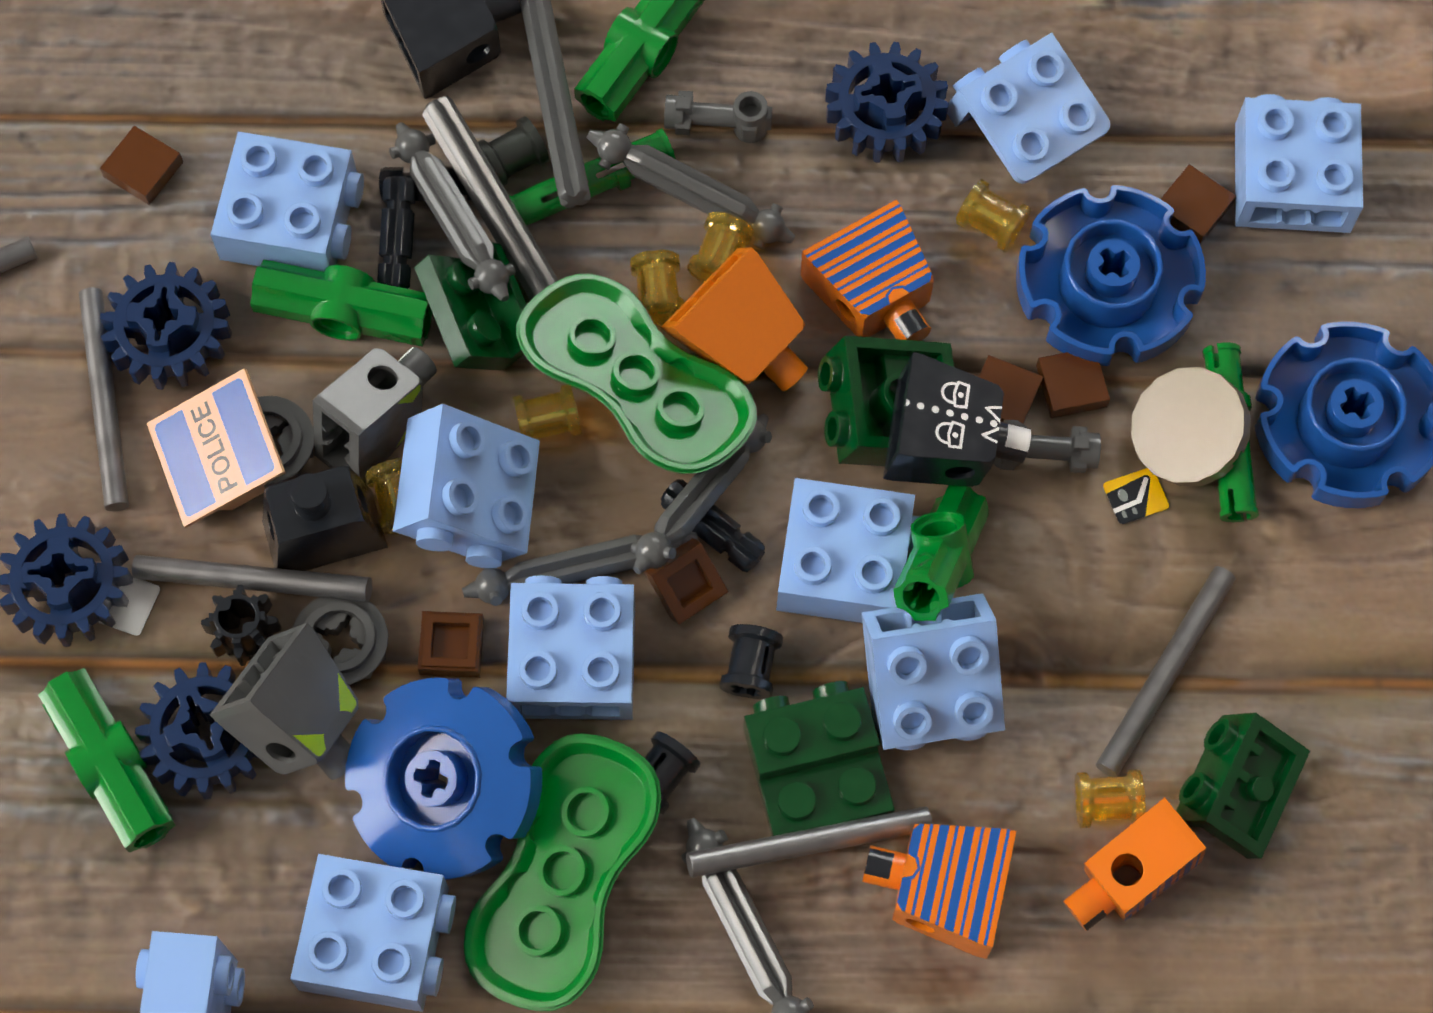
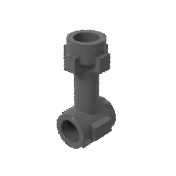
[664,91,772,143]
[994,420,1101,473]

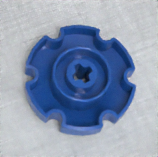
[1016,185,1206,366]
[1255,322,1433,508]
[345,678,543,880]

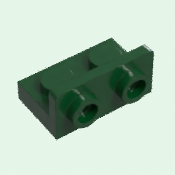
[414,242,526,371]
[1176,712,1310,859]

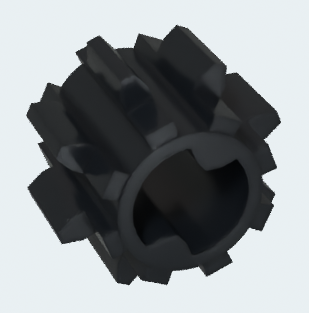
[201,585,282,666]

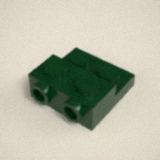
[818,336,954,466]
[743,681,895,836]

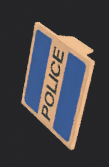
[147,369,286,528]

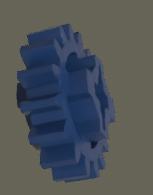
[825,42,949,163]
[100,262,232,390]
[0,513,133,647]
[135,662,258,800]

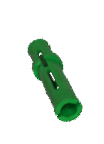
[509,128,676,226]
[1202,342,1259,523]

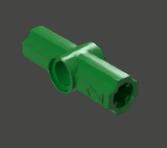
[574,0,705,122]
[250,259,433,347]
[893,485,989,621]
[38,668,176,853]

